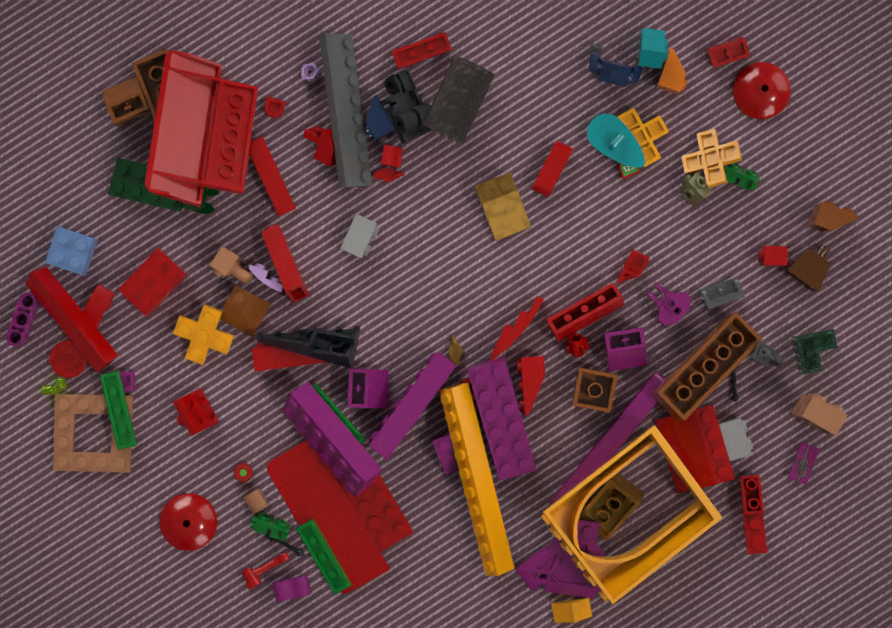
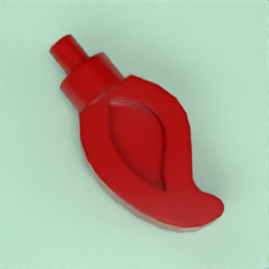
[374,168,405,183]

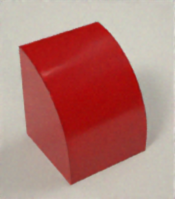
[381,145,403,169]

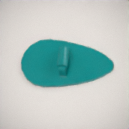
[587,113,645,168]

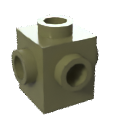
[678,171,713,207]

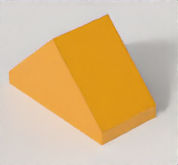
[551,597,592,623]

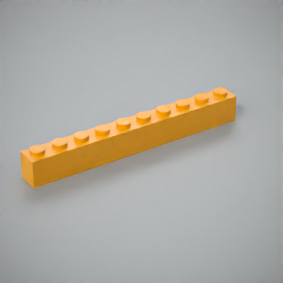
[439,382,515,576]

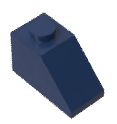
[365,95,396,141]

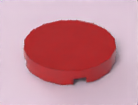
[49,340,88,378]

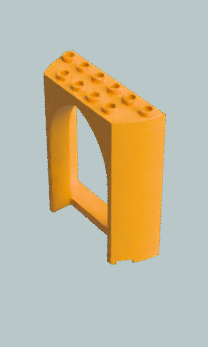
[541,425,723,604]

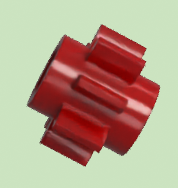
[565,333,589,357]

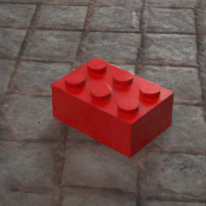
[118,248,189,316]

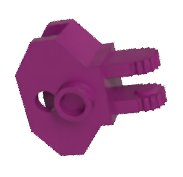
[646,282,691,325]

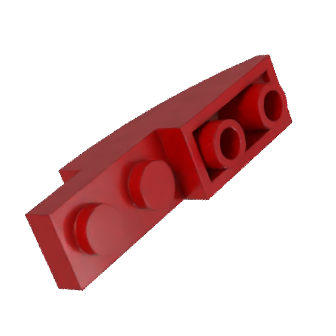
[740,475,768,555]

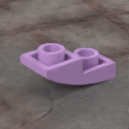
[249,263,284,293]

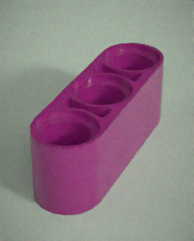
[6,293,40,346]

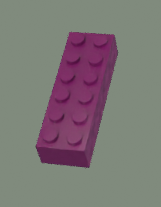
[368,352,456,460]
[466,357,536,481]
[282,382,382,497]

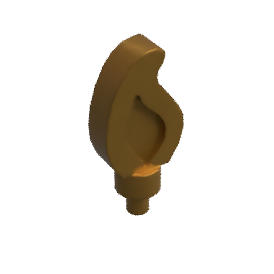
[449,335,463,365]

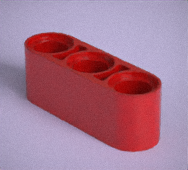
[532,140,573,198]

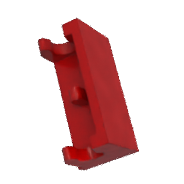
[704,37,750,68]

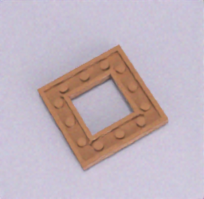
[53,394,133,473]

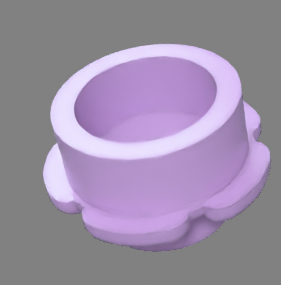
[301,63,319,82]

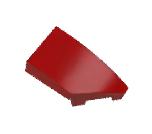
[617,249,650,283]

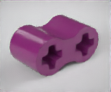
[272,575,312,602]

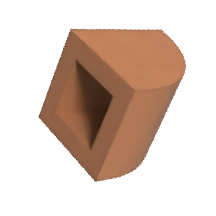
[243,487,270,514]

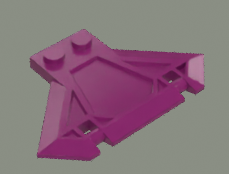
[515,519,608,600]

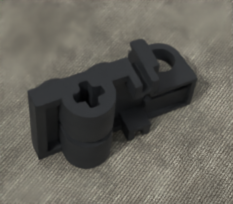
[380,68,435,144]

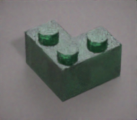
[792,329,838,374]

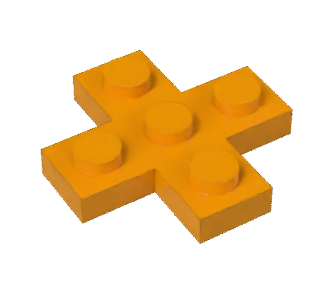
[617,108,669,167]
[682,128,742,188]
[173,304,234,365]

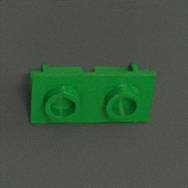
[724,163,760,191]
[250,512,292,541]

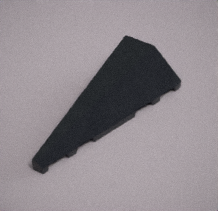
[256,326,360,368]

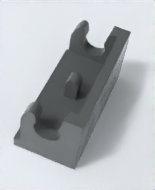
[699,278,745,310]

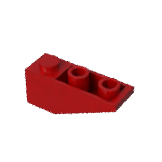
[517,356,545,415]

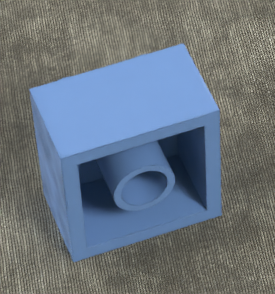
[45,226,98,276]

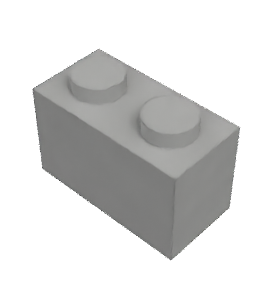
[340,214,379,259]
[719,417,753,461]

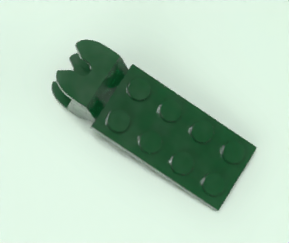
[108,158,219,214]

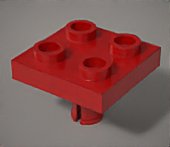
[173,388,219,436]

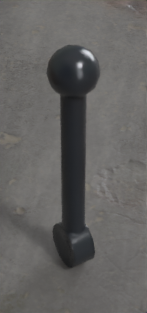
[732,367,739,402]
[268,534,304,556]

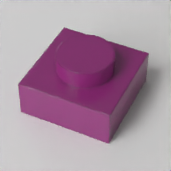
[120,372,135,391]

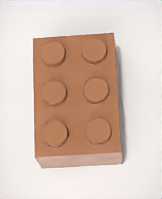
[791,393,848,436]

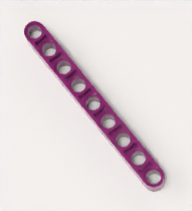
[549,371,666,505]

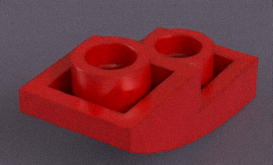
[83,284,115,328]

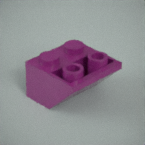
[603,327,647,371]
[348,368,389,408]

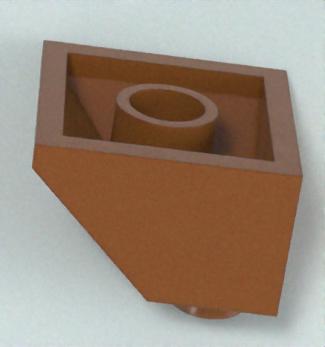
[220,285,271,337]

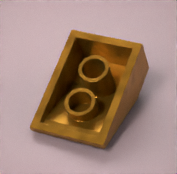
[474,172,531,241]
[579,473,645,541]

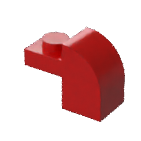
[303,126,336,166]

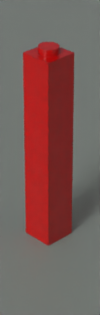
[25,266,119,372]

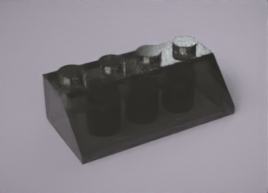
[422,55,495,144]

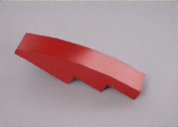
[249,136,296,216]
[489,296,544,360]

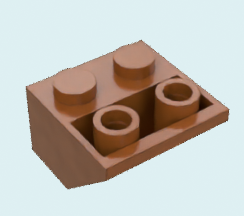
[102,76,151,126]
[807,200,859,233]

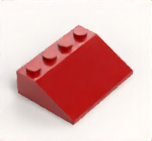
[655,404,735,494]

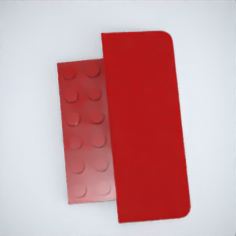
[145,50,258,207]
[267,440,414,594]

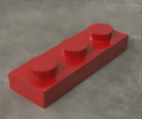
[391,32,452,70]

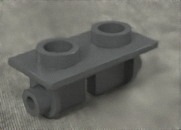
[751,340,783,368]

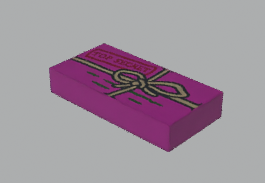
[787,442,819,485]

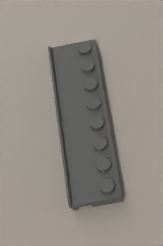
[319,33,372,188]

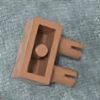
[210,246,254,285]

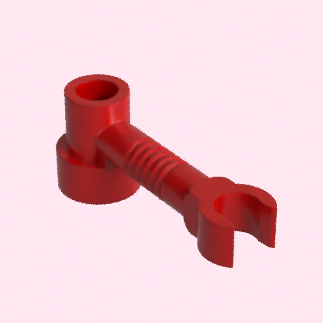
[241,553,290,590]

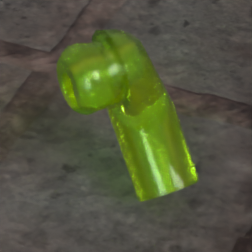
[42,377,67,395]

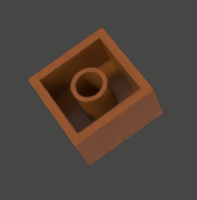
[571,367,618,413]

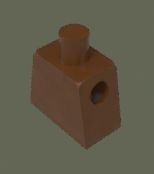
[785,244,831,292]

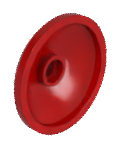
[733,62,791,120]
[160,493,218,551]

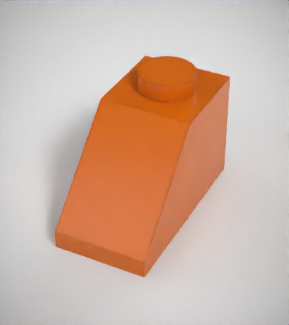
[656,48,687,95]

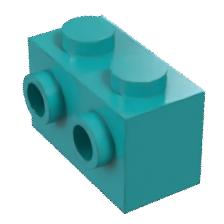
[639,28,668,68]

